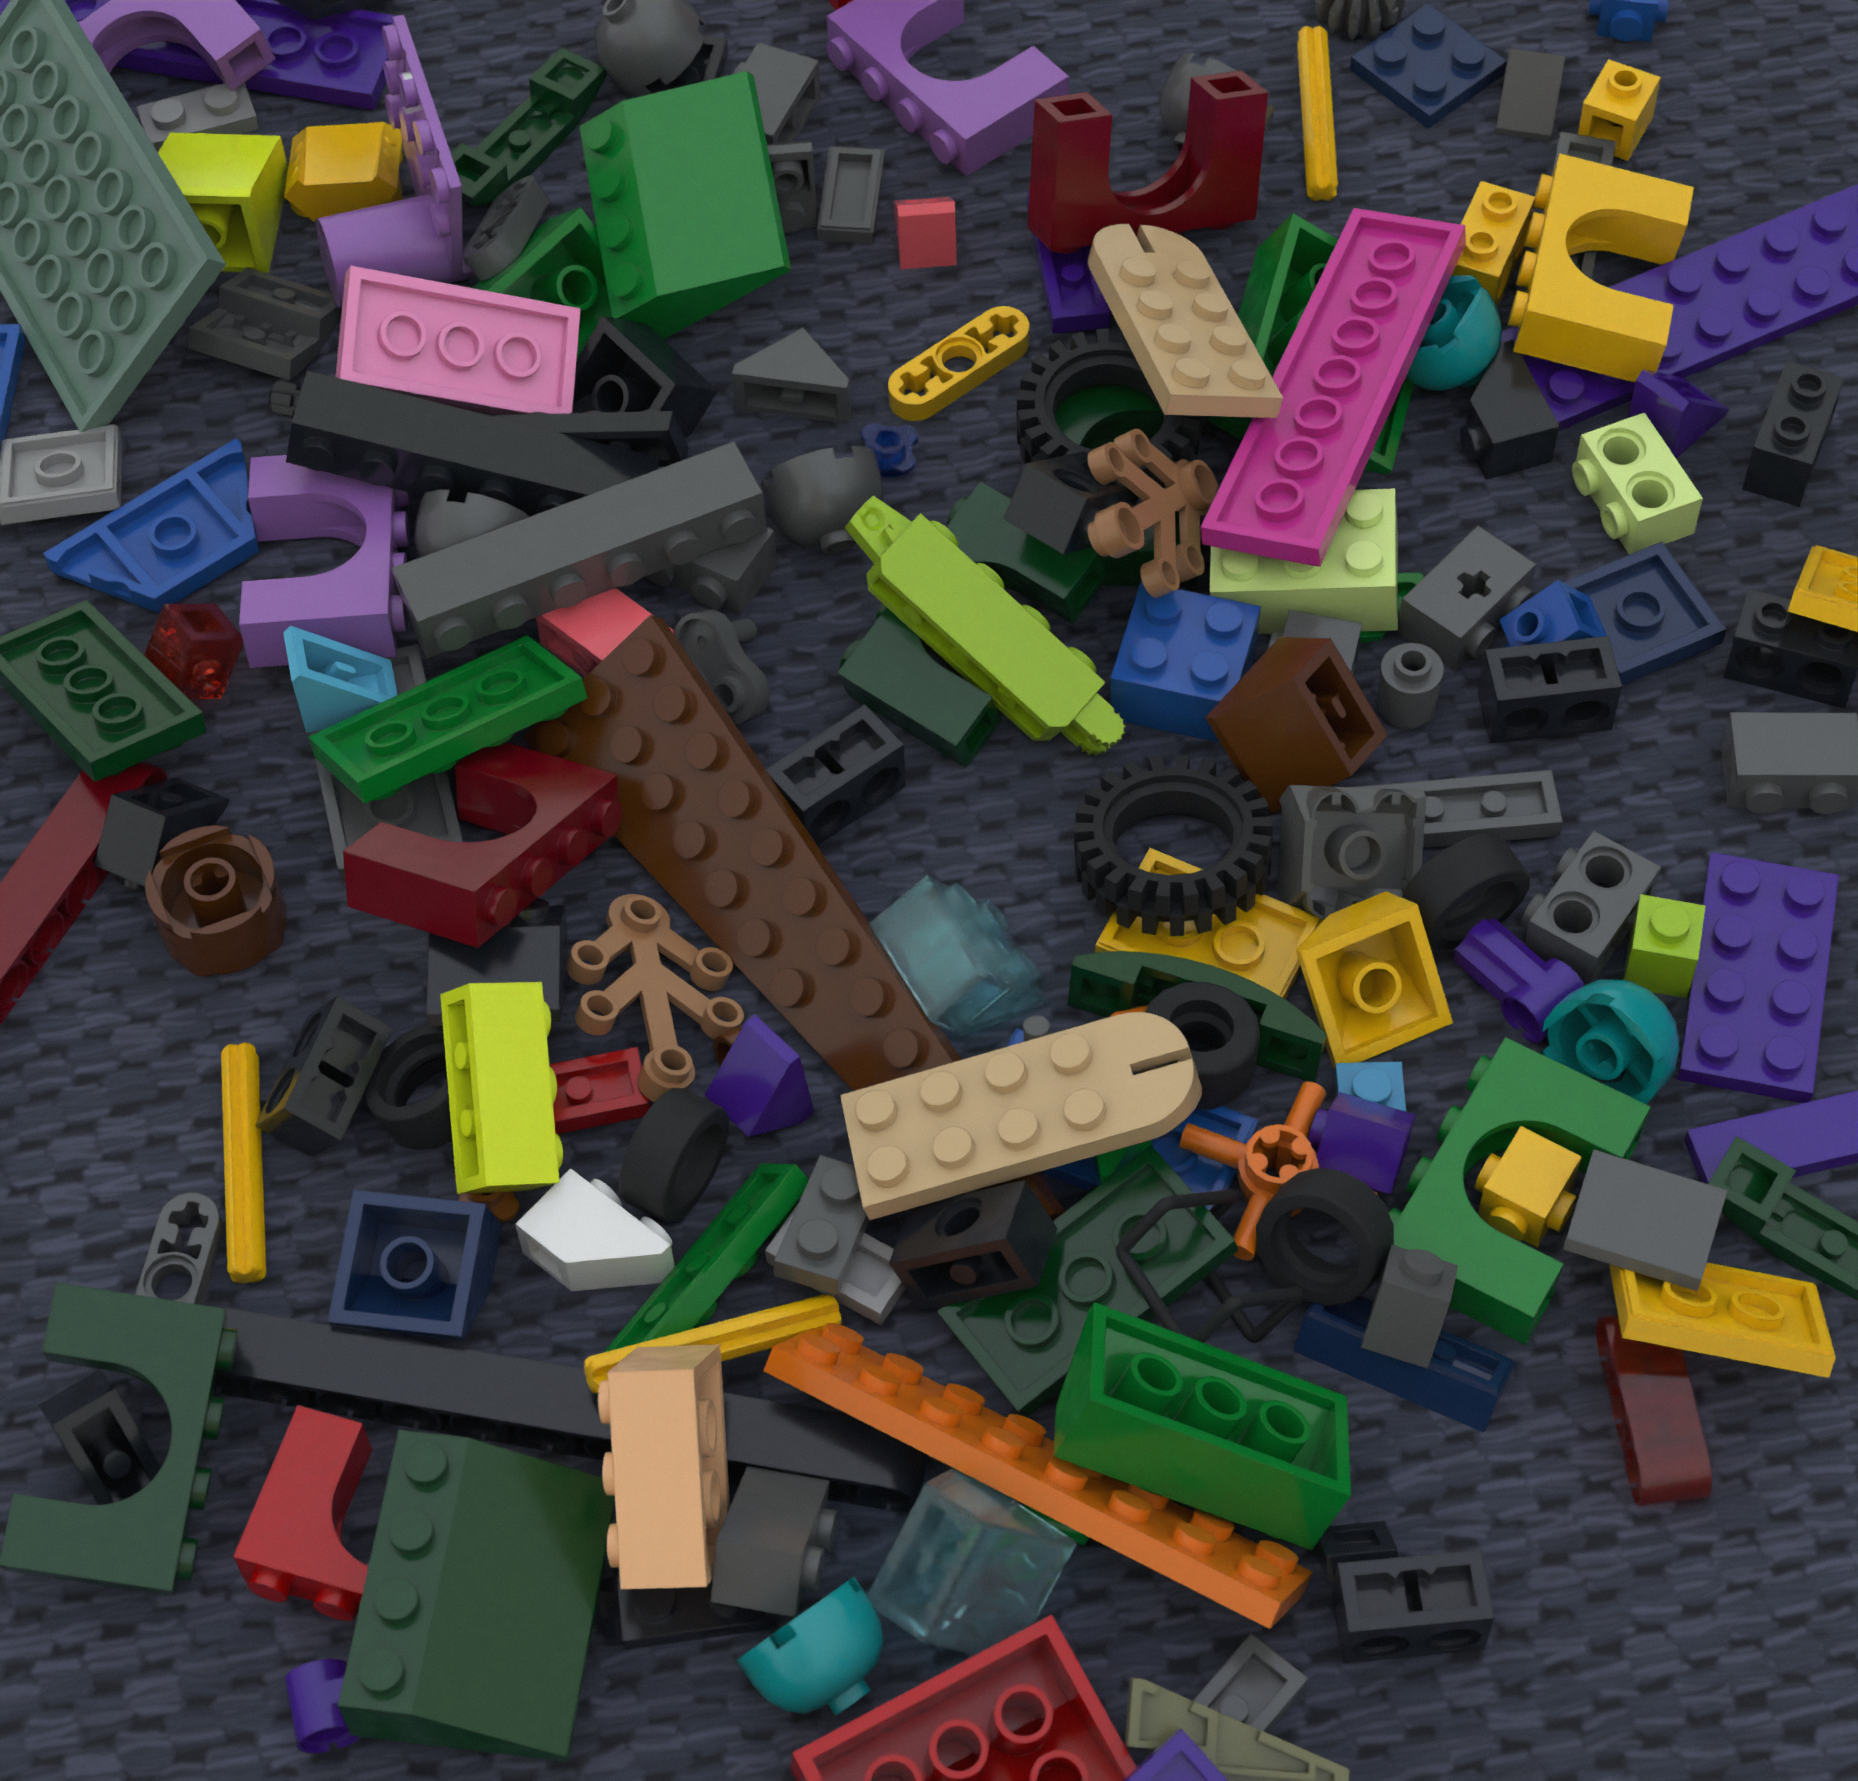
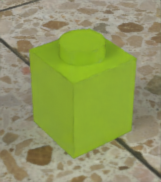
[1623,894,1705,998]

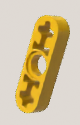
[888,306,1029,421]

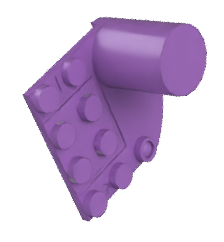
[316,15,474,308]

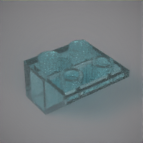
[869,875,1049,1036]
[867,1468,1077,1655]

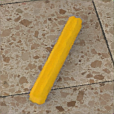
[1297,25,1338,201]
[221,1042,266,1284]
[584,1295,842,1393]

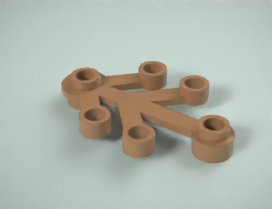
[1088,428,1219,598]
[566,894,744,1102]

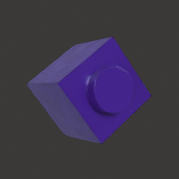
[1308,1092,1416,1194]

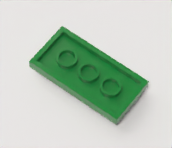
[308,635,588,804]

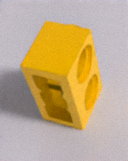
[1451,181,1535,309]

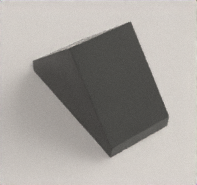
[1495,48,1566,141]
[732,328,851,423]

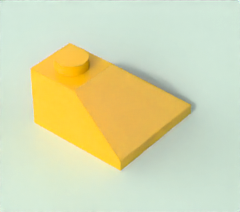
[1296,891,1453,1069]

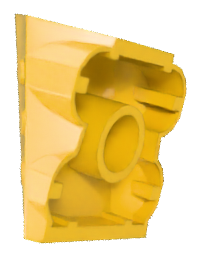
[284,122,403,222]

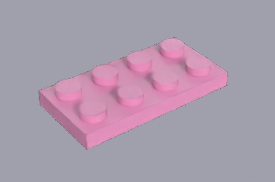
[336,266,581,415]

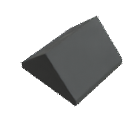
[1563,1149,1728,1291]

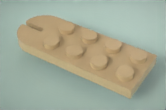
[1088,224,1283,418]
[840,1012,1202,1221]

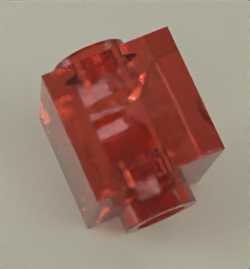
[144,603,244,701]

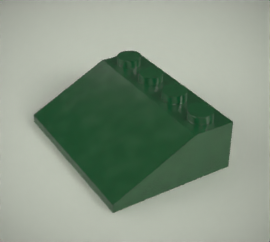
[338,1430,615,1762]

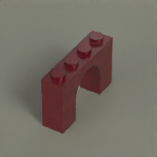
[1027,70,1268,254]
[343,742,623,948]

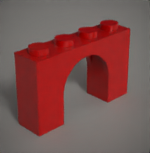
[233,1405,372,1621]

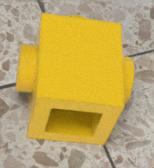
[1578,59,1661,161]
[1474,1126,1582,1247]

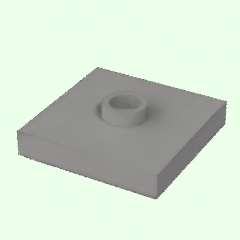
[0,425,122,525]

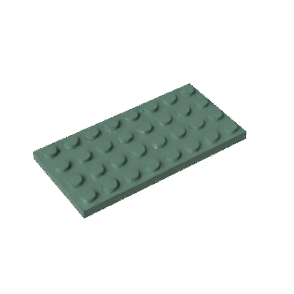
[0,0,226,432]

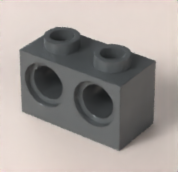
[1520,831,1661,985]

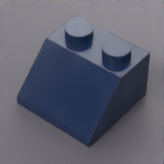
[327,1190,502,1340]

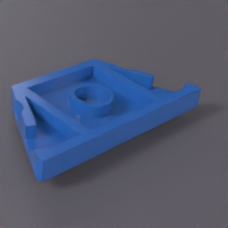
[43,438,259,613]

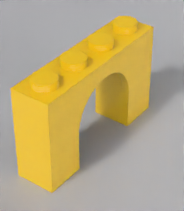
[1508,153,1694,383]

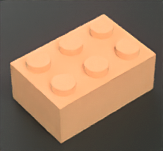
[598,1344,730,1589]

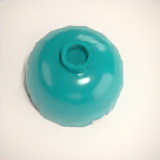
[1405,275,1502,391]
[1542,979,1679,1104]
[736,1576,884,1715]

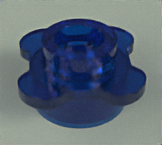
[861,423,919,478]

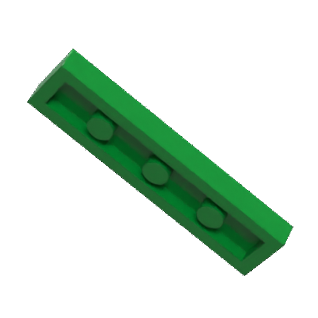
[603,1163,809,1353]

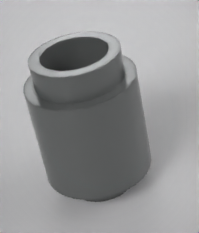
[1376,643,1444,729]

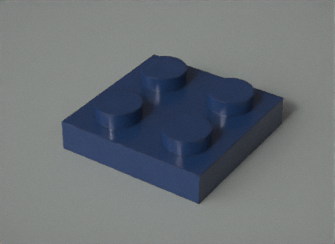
[1350,3,1507,129]
[1564,541,1726,685]

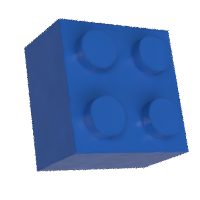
[1110,581,1261,743]

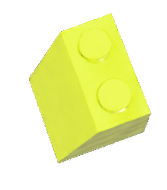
[158,132,288,273]

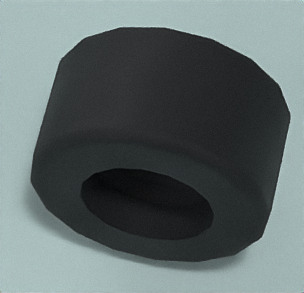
[1145,982,1260,1110]

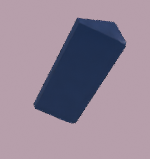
[1294,1296,1516,1432]

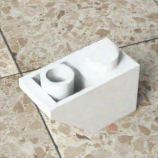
[515,1168,675,1291]

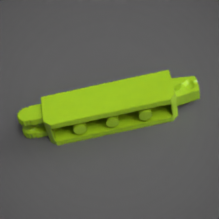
[845,495,1126,756]

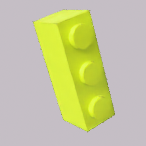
[440,982,563,1194]

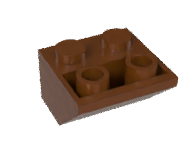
[1205,637,1388,814]

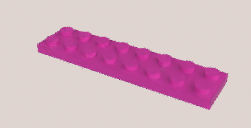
[1200,208,1466,567]

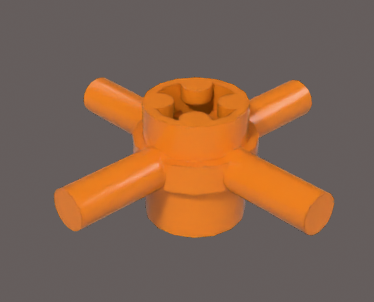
[1179,1082,1378,1261]

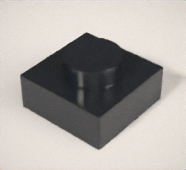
[1316,1521,1398,1582]

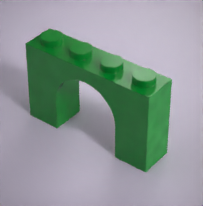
[1381,1037,1651,1345]

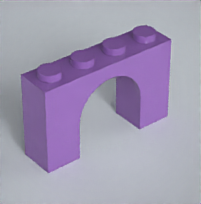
[78,0,275,91]
[826,0,1069,176]
[239,455,411,668]

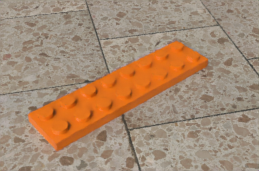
[763,1323,1313,1629]

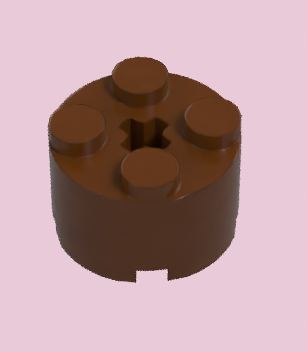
[145,825,287,977]

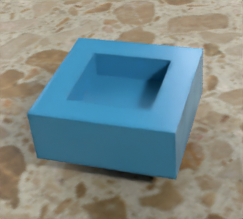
[1334,1062,1406,1112]

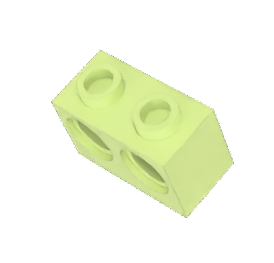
[1572,412,1703,555]

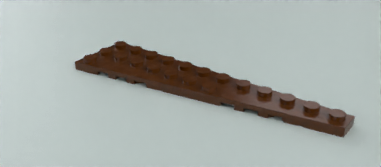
[523,615,1065,1221]

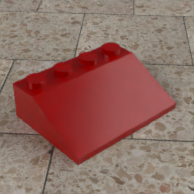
[790,1614,1137,1781]

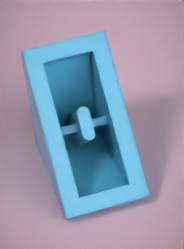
[283,625,398,733]

